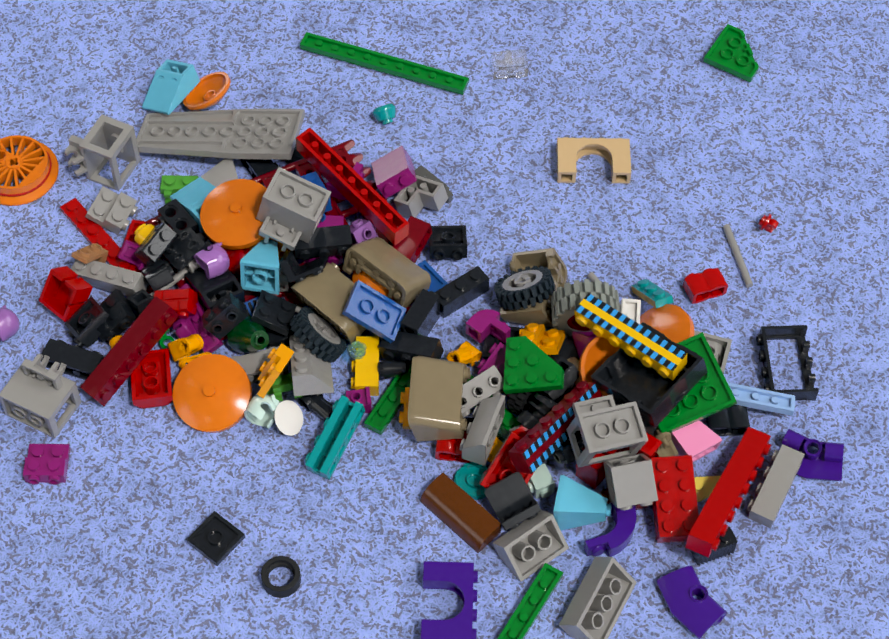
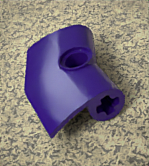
[772,429,844,481]
[656,566,727,639]

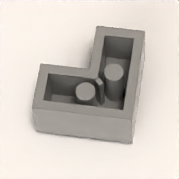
[394,175,448,218]

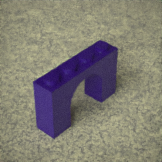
[421,561,478,639]

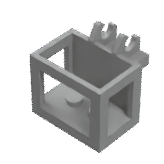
[65,114,141,191]
[256,167,331,252]
[0,354,82,438]
[566,395,648,468]

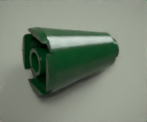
[227,316,269,354]

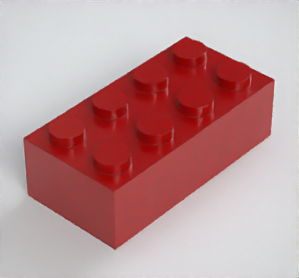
[651,455,699,543]

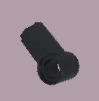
[297,394,333,422]

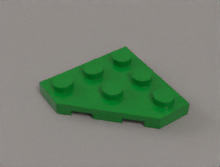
[703,24,759,82]
[503,336,564,394]

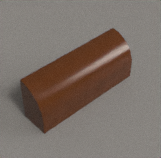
[420,473,501,553]

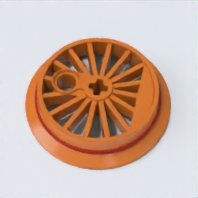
[0,135,59,206]

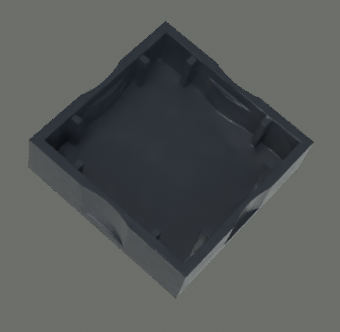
[590,322,708,428]

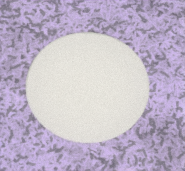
[274,400,303,436]

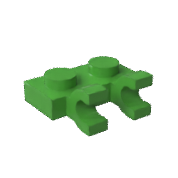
[160,175,199,204]
[267,372,302,402]

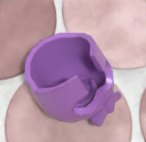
[193,242,230,279]
[0,305,20,342]

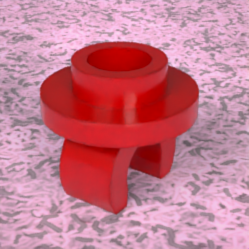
[758,214,779,233]

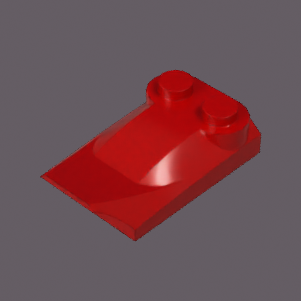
[131,348,173,408]
[479,426,535,488]

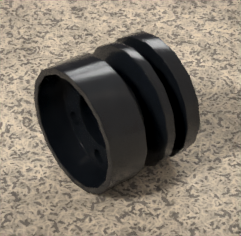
[516,392,557,430]

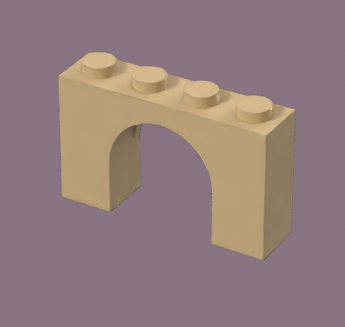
[556,137,631,183]

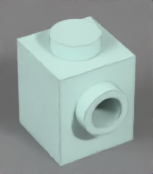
[527,463,555,499]

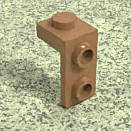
[71,243,108,264]

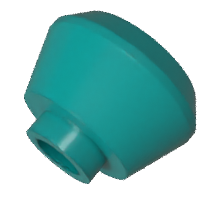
[372,104,396,125]

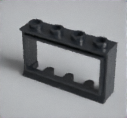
[756,325,819,401]

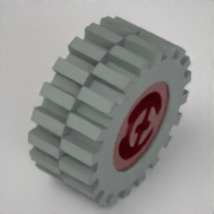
[551,279,620,337]

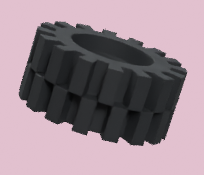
[507,391,541,415]

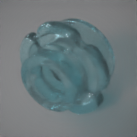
[347,341,367,359]

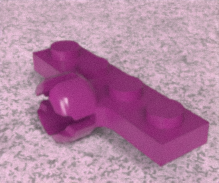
[172,283,224,353]

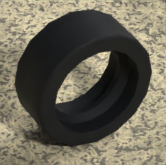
[261,555,301,598]

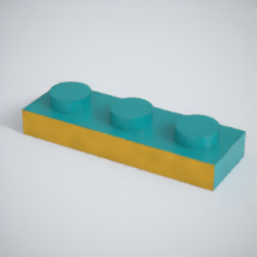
[631,279,674,309]

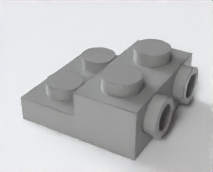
[85,186,138,235]

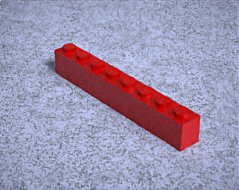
[296,128,409,246]
[685,427,772,558]

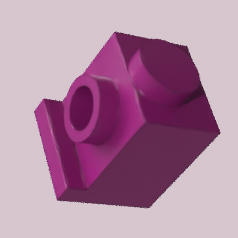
[346,386,372,414]

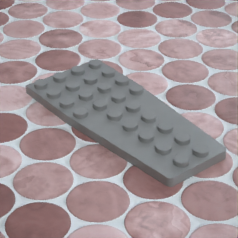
[136,109,305,160]

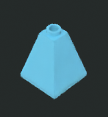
[240,239,280,295]
[553,475,612,530]

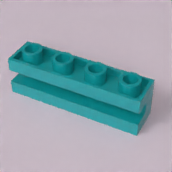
[305,395,365,480]

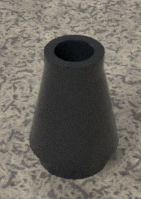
[378,360,408,379]

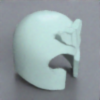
[244,395,279,430]

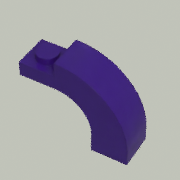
[584,503,637,557]

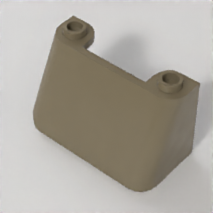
[342,237,431,308]
[499,248,567,329]
[291,262,366,344]
[408,356,471,442]

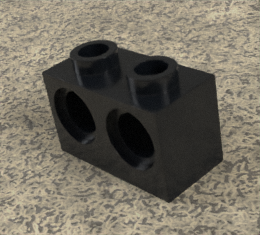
[157,198,199,241]

